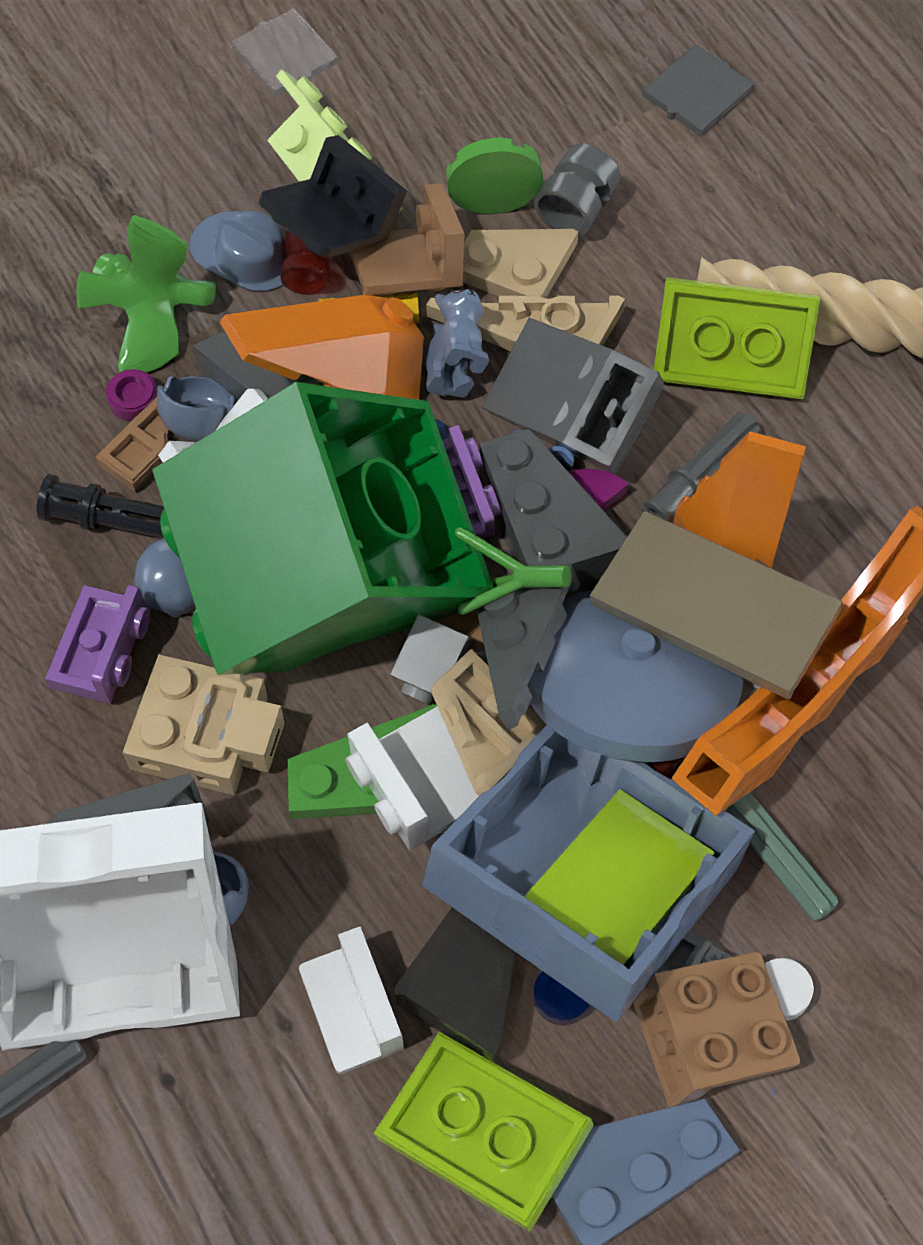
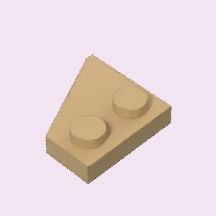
[463,229,578,298]
[430,649,547,796]

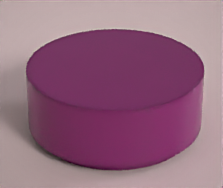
[106,369,157,421]

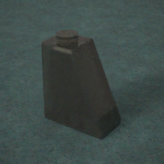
[394,907,518,1064]

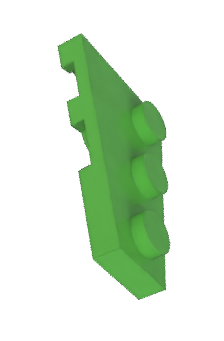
[287,704,437,819]

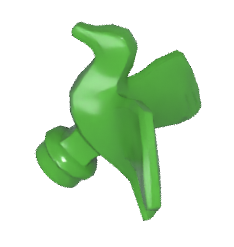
[76,215,216,373]

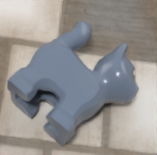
[425,289,489,398]

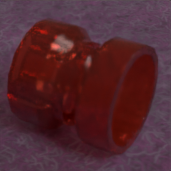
[280,231,331,295]

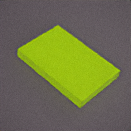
[654,277,820,399]
[524,789,715,967]
[373,1032,594,1232]

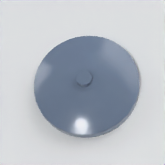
[527,590,743,762]

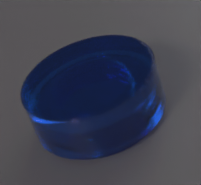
[533,971,591,1026]

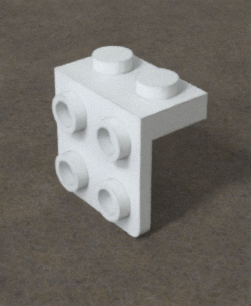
[345,706,501,851]

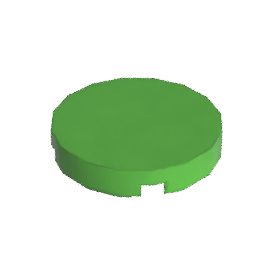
[446,137,543,215]

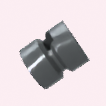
[534,143,621,237]

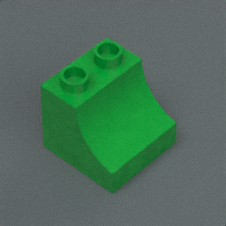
[152,382,494,675]

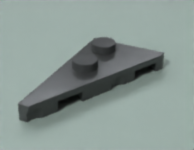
[476,563,580,730]

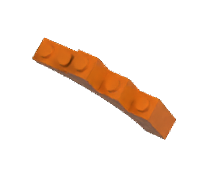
[671,506,923,816]

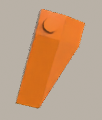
[220,294,424,400]
[673,431,806,568]

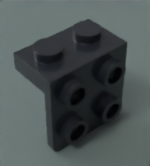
[258,135,407,258]

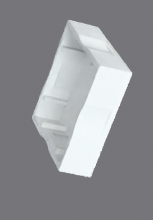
[0,803,240,1050]

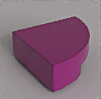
[569,469,629,511]

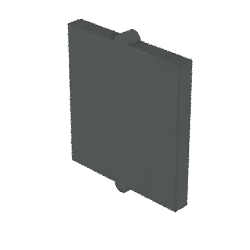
[642,44,754,136]

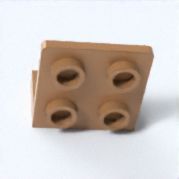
[350,183,465,296]
[633,952,800,1108]

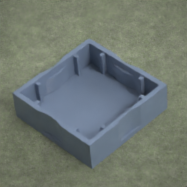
[422,725,755,1023]

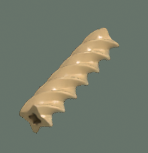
[697,257,923,358]

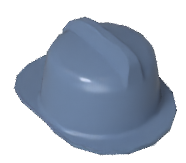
[190,210,298,292]

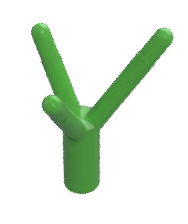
[455,527,571,615]

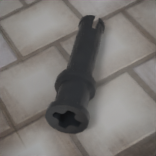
[36,474,164,538]

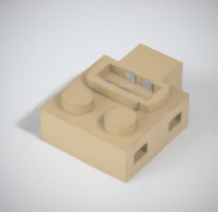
[122,654,285,795]

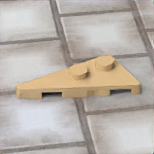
[426,296,625,351]

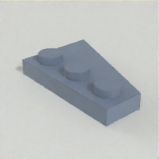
[550,1099,740,1245]

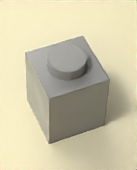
[390,614,475,706]

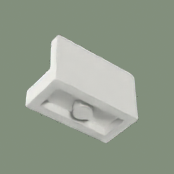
[299,926,404,1074]

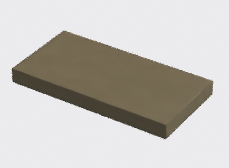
[590,511,843,700]

